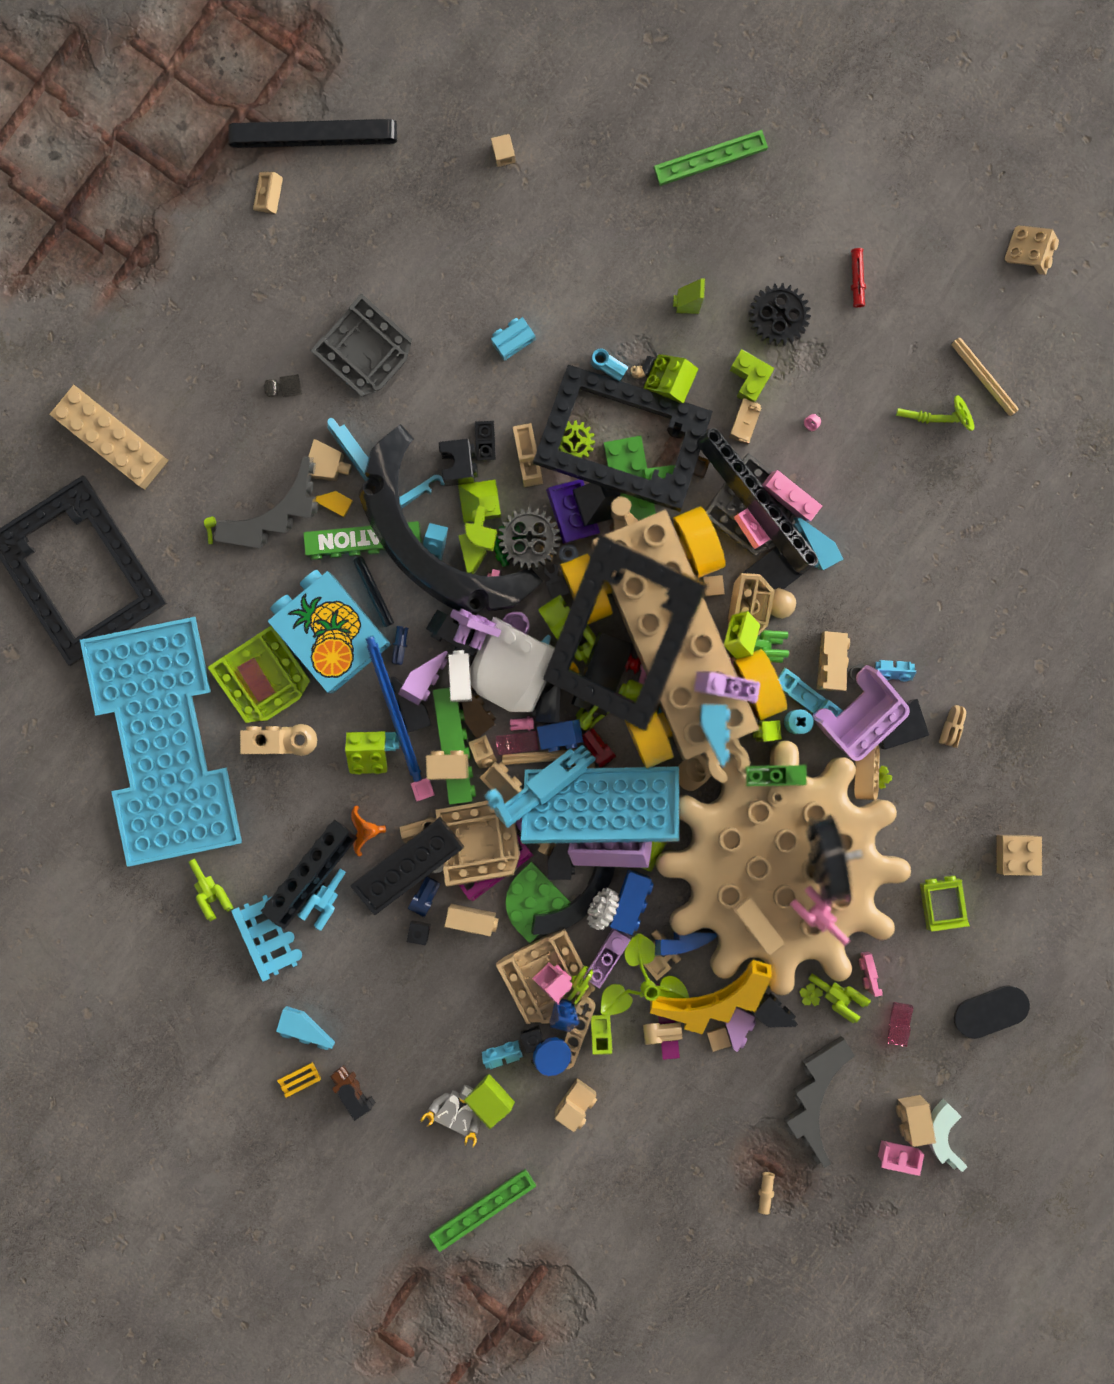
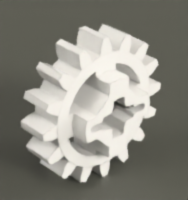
[587,888,620,930]

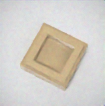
[703,575,724,597]
[707,1026,731,1052]

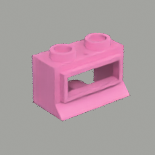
[532,963,572,1005]
[878,1140,924,1176]

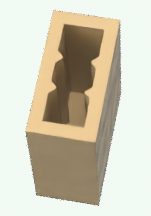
[445,904,499,936]

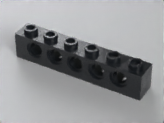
[261,819,358,929]

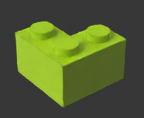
[730,349,775,402]

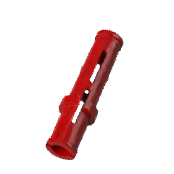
[851,248,866,308]

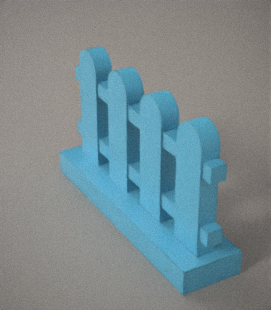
[231,895,302,982]

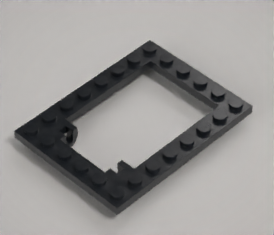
[533,364,713,512]
[0,475,167,666]
[543,535,708,731]

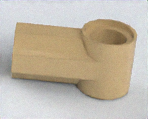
[400,817,436,843]
[643,1022,682,1045]

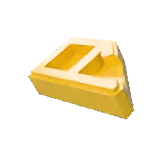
[316,491,353,517]

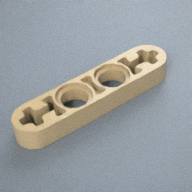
[565,997,596,1069]

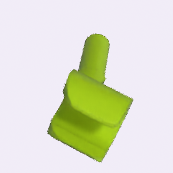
[204,517,217,544]

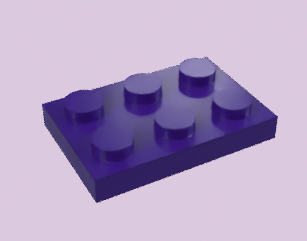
[546,479,600,544]

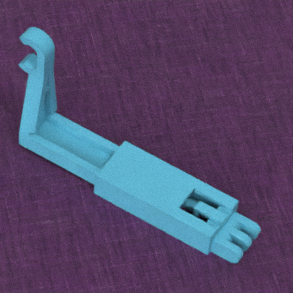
[327,418,444,508]
[485,745,596,828]

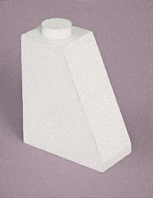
[449,650,472,702]

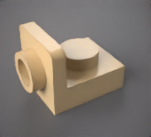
[468,735,497,769]

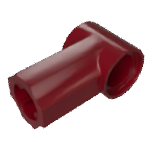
[582,728,616,768]

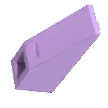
[398,651,448,705]
[694,671,760,702]
[583,929,631,988]

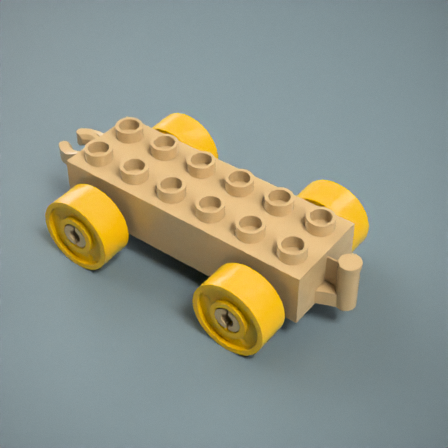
[560,497,787,783]

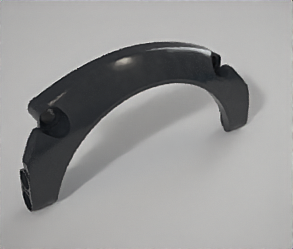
[358,424,543,615]

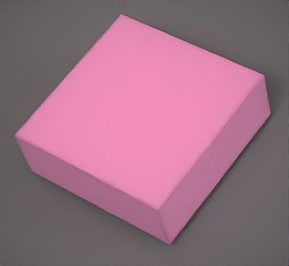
[410,778,435,802]

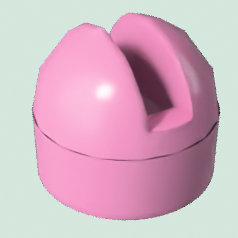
[804,414,821,431]

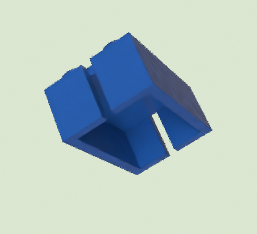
[609,869,654,935]

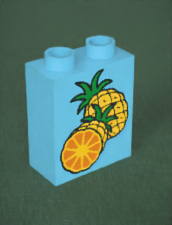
[268,570,391,694]

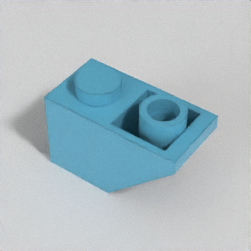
[423,523,448,560]

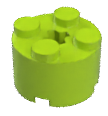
[538,595,570,640]

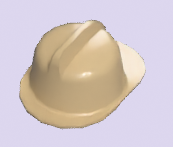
[678,754,712,791]

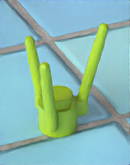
[575,705,609,731]

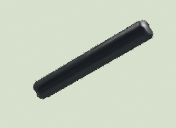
[353,556,394,627]

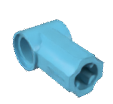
[591,349,628,382]

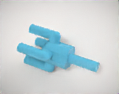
[298,868,346,931]

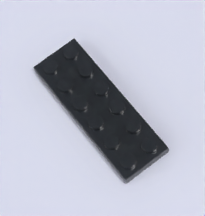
[351,817,465,916]

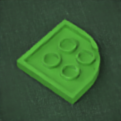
[506,861,570,943]

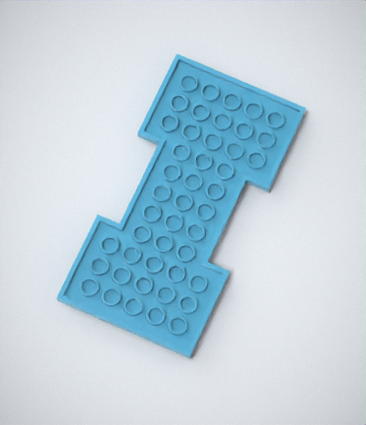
[80,617,242,867]

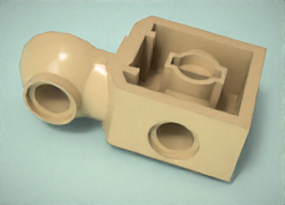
[240,724,317,756]

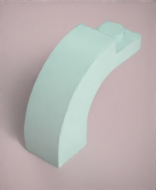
[929,1099,967,1172]

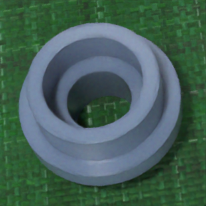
[559,544,578,563]

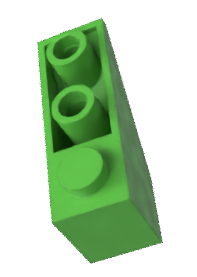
[746,765,807,786]

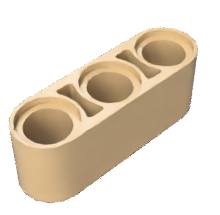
[855,745,880,800]

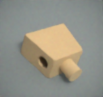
[308,439,352,481]

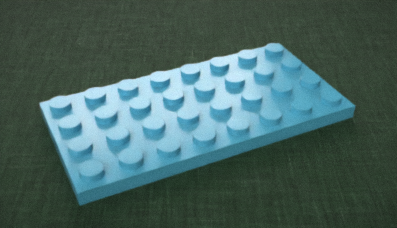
[521,767,679,843]

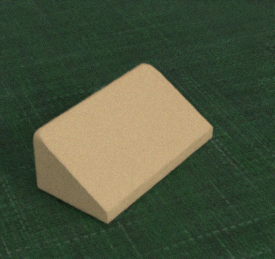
[253,172,283,213]

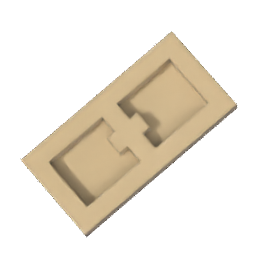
[729,398,761,444]

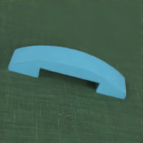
[778,668,843,717]

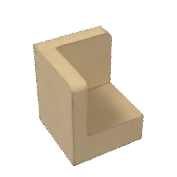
[491,134,515,167]

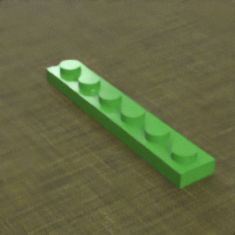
[654,130,768,186]
[429,1168,536,1252]

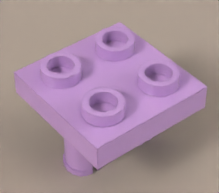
[450,609,501,650]

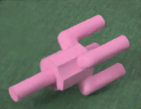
[790,886,850,946]

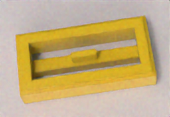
[277,1062,321,1098]

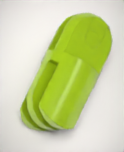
[563,966,593,1005]

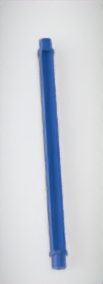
[365,636,422,782]

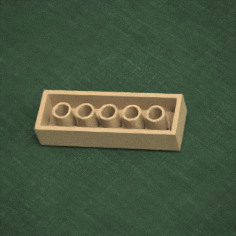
[49,385,169,490]

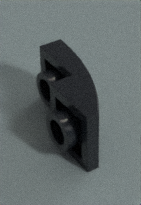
[475,420,496,461]

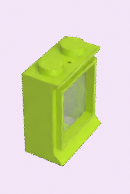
[920,875,970,932]

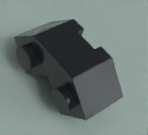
[426,609,476,656]

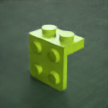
[345,731,388,775]

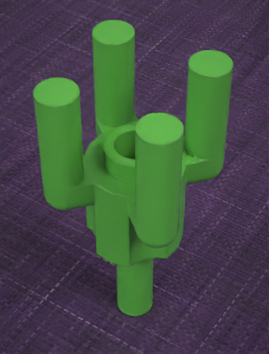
[724,630,789,663]

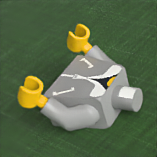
[420,1085,481,1148]

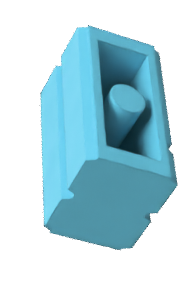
[491,317,536,361]

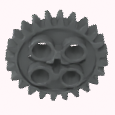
[498,507,561,570]

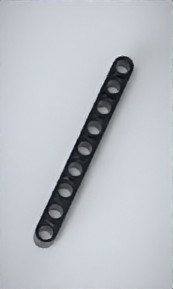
[228,119,397,148]
[697,428,818,573]

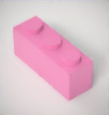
[762,470,822,522]

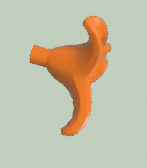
[351,806,386,857]

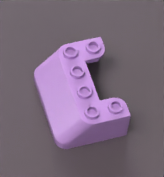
[812,665,910,761]

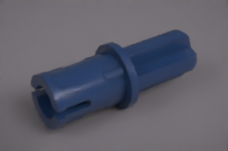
[391,626,409,665]

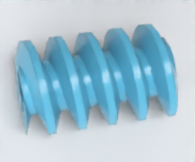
[784,710,814,734]

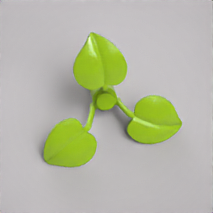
[600,934,689,1015]

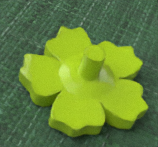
[879,766,892,789]
[799,983,823,1006]

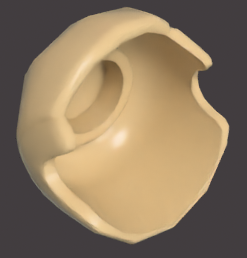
[770,588,796,619]

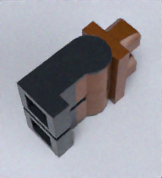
[330,1065,376,1121]

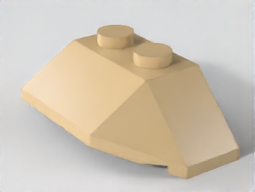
[728,573,775,635]

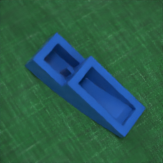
[655,932,717,955]

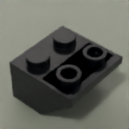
[751,992,798,1028]

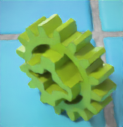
[558,420,595,458]

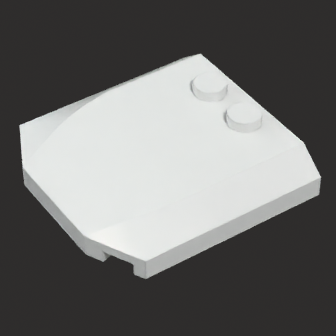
[470,617,555,712]

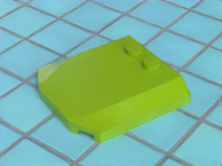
[208,626,311,723]

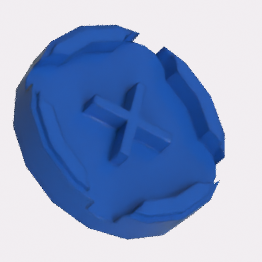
[533,1037,571,1076]

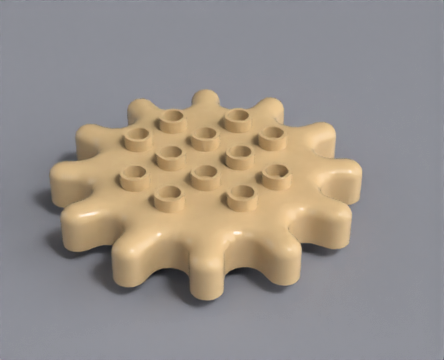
[656,741,911,996]

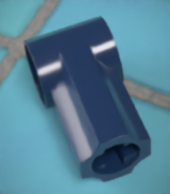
[408,876,441,918]

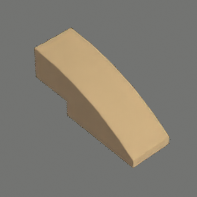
[513,423,543,487]
[733,897,785,956]

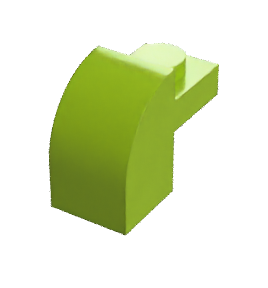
[465,506,497,551]
[591,1015,612,1055]

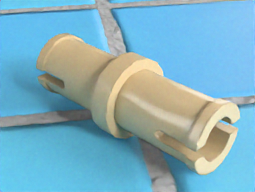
[758,1172,775,1215]

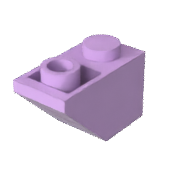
[724,1007,756,1052]

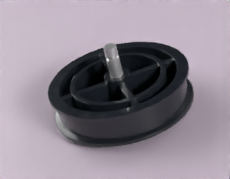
[806,814,862,906]

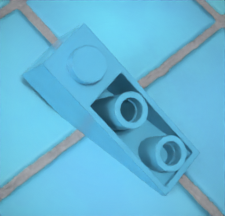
[793,517,843,570]
[700,704,730,766]
[276,1006,335,1050]

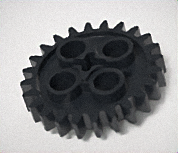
[748,283,811,346]

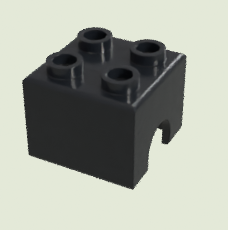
[439,439,478,486]

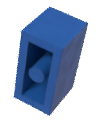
[537,719,583,752]

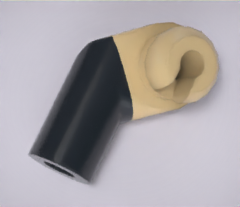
[630,356,656,379]

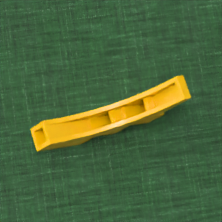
[650,960,772,1034]

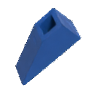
[549,999,579,1032]

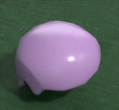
[502,611,530,634]

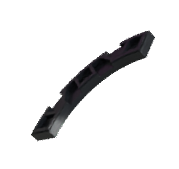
[531,866,615,935]

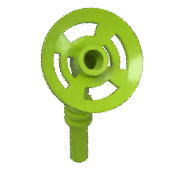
[896,395,974,431]

